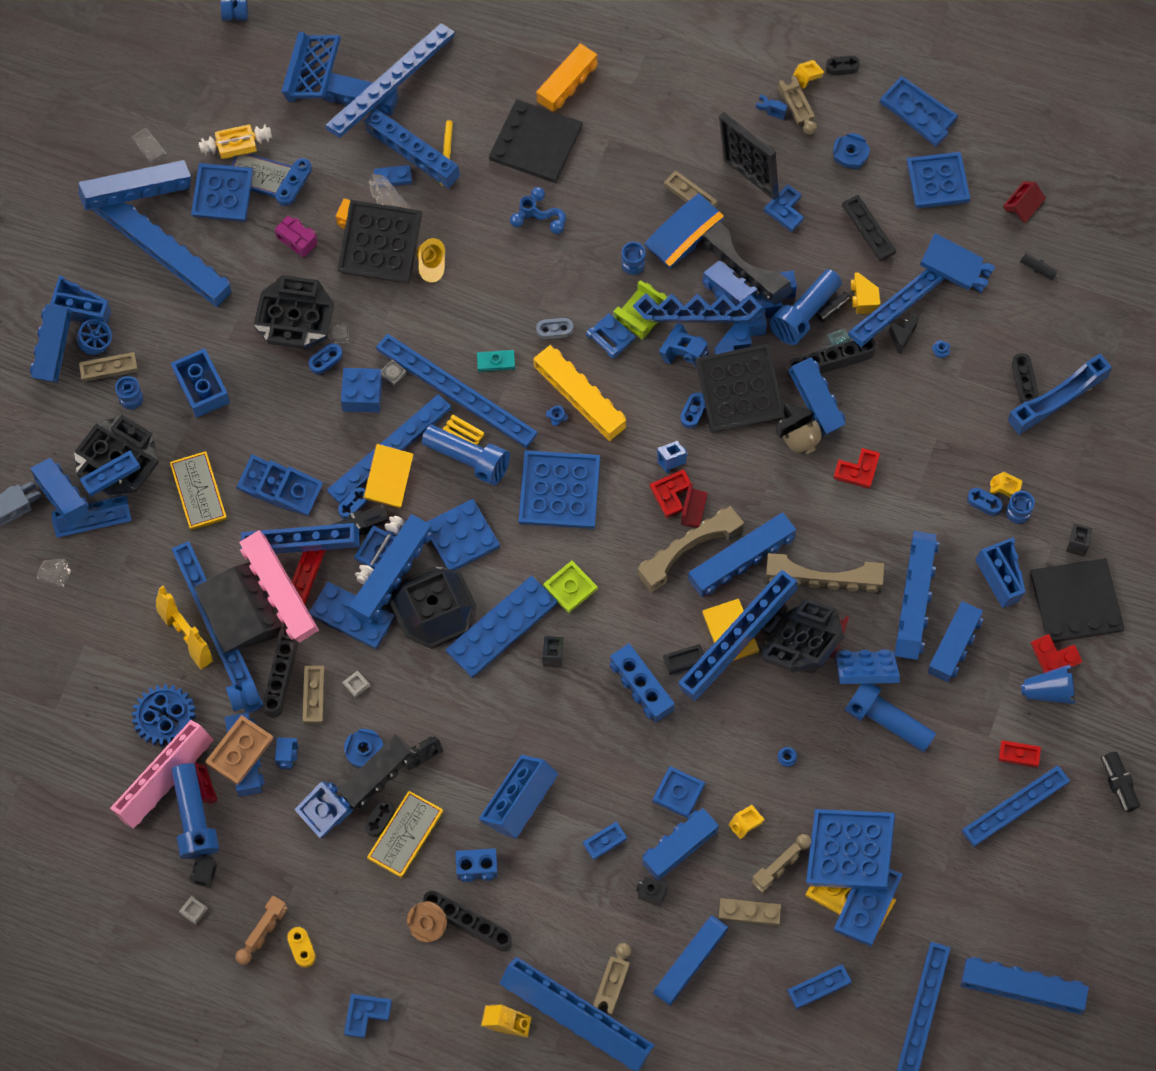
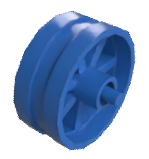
[76,319,112,355]

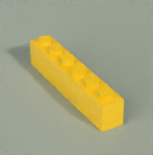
[533,345,626,442]

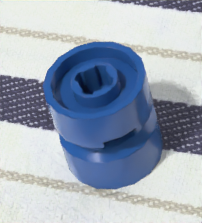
[221,0,248,21]
[621,242,645,275]
[115,376,144,410]
[1006,491,1035,524]
[226,679,260,711]

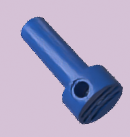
[769,269,842,345]
[422,424,510,486]
[844,683,936,753]
[171,763,220,859]

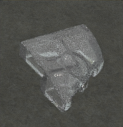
[368,174,411,209]

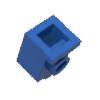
[657,441,688,474]
[275,738,299,769]

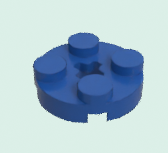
[833,133,870,169]
[344,729,384,768]

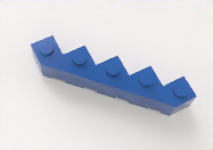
[714,271,797,355]
[633,293,766,323]
[894,531,939,660]

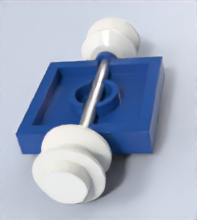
[354,516,404,585]

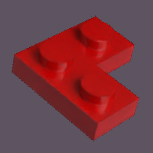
[833,448,880,489]
[649,469,691,519]
[1030,634,1083,673]

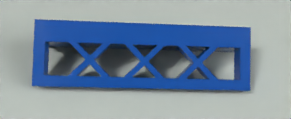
[52,495,132,538]

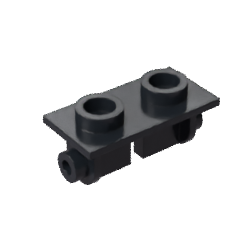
[407,736,443,771]

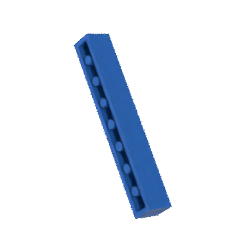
[678,570,798,702]
[499,957,655,1071]

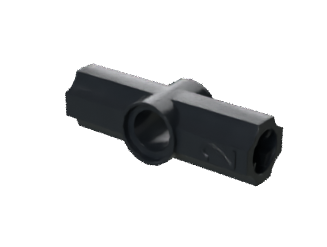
[331,504,389,535]
[1101,751,1141,813]

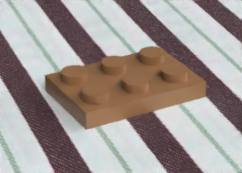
[205,715,274,785]

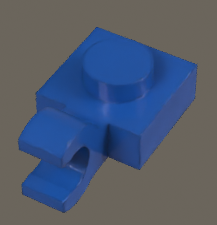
[755,95,787,120]

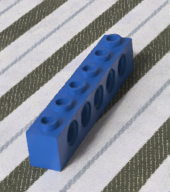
[364,108,460,189]

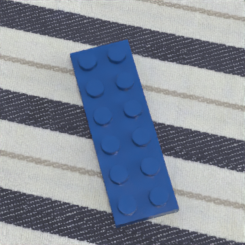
[446,575,558,678]

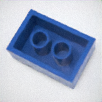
[171,348,230,418]

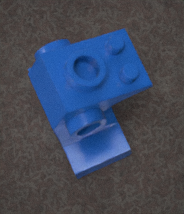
[659,323,709,370]

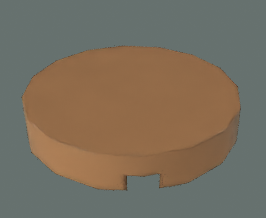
[407,901,447,942]

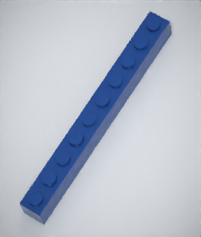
[91,202,232,308]

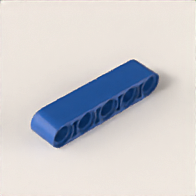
[653,915,729,1006]

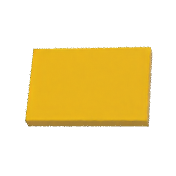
[363,444,413,509]
[702,599,759,661]

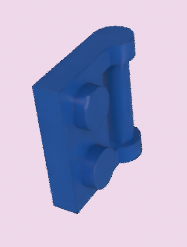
[586,313,635,359]

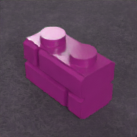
[274,216,318,257]

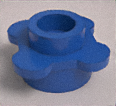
[546,405,568,426]

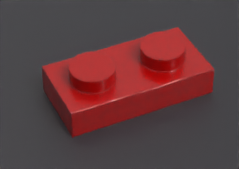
[998,740,1041,768]

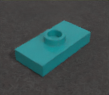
[477,350,515,372]

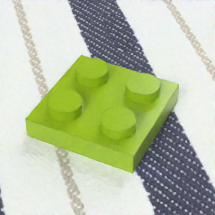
[543,561,598,613]

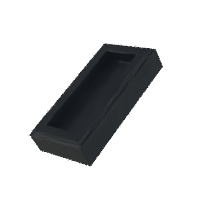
[663,644,704,675]

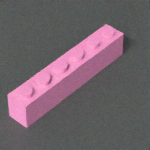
[239,530,319,643]
[110,720,214,829]

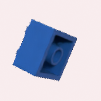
[341,368,383,413]

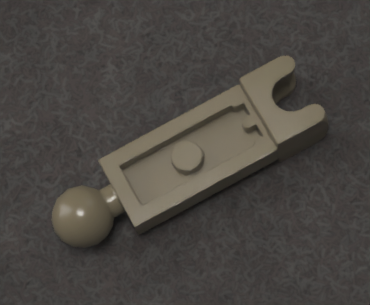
[778,76,817,135]
[752,834,811,893]
[593,943,632,1017]

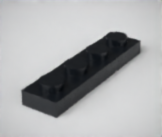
[842,195,896,262]

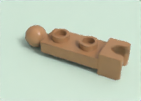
[235,896,288,965]

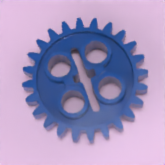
[131,684,196,747]

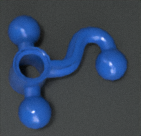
[510,187,566,234]

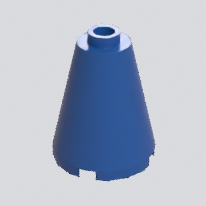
[1021,665,1076,704]

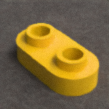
[288,927,315,968]

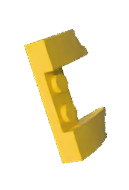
[156,586,213,670]

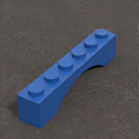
[1008,354,1112,435]

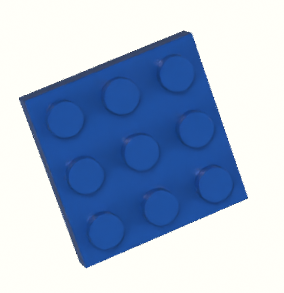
[906,152,970,209]
[191,163,254,222]
[427,499,500,570]
[835,650,900,684]

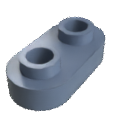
[536,318,573,339]

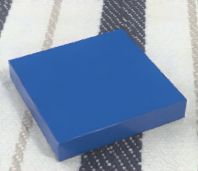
[652,766,705,819]

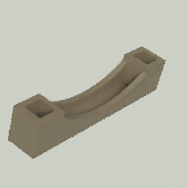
[637,506,744,593]
[766,553,884,593]

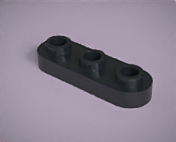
[1012,353,1039,404]

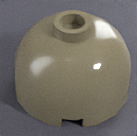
[783,420,821,454]

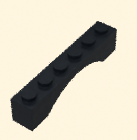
[703,222,792,305]

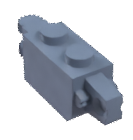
[0,481,42,526]

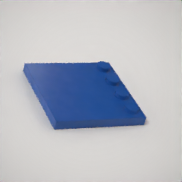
[518,450,600,529]
[806,809,895,890]

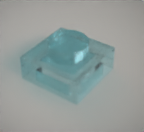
[827,329,850,346]

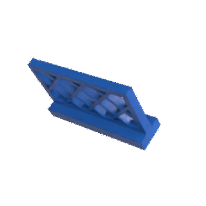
[281,32,341,102]

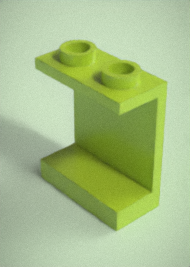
[613,280,667,340]

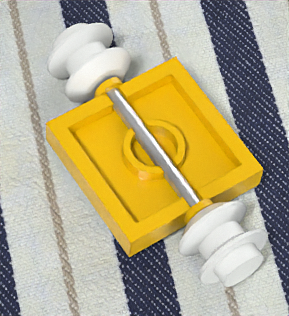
[199,124,272,159]

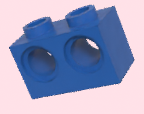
[456,848,498,882]

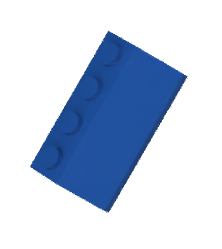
[479,755,559,839]

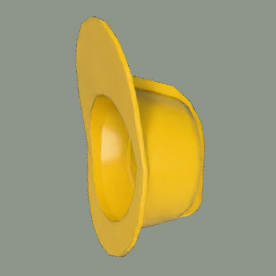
[416,238,445,283]

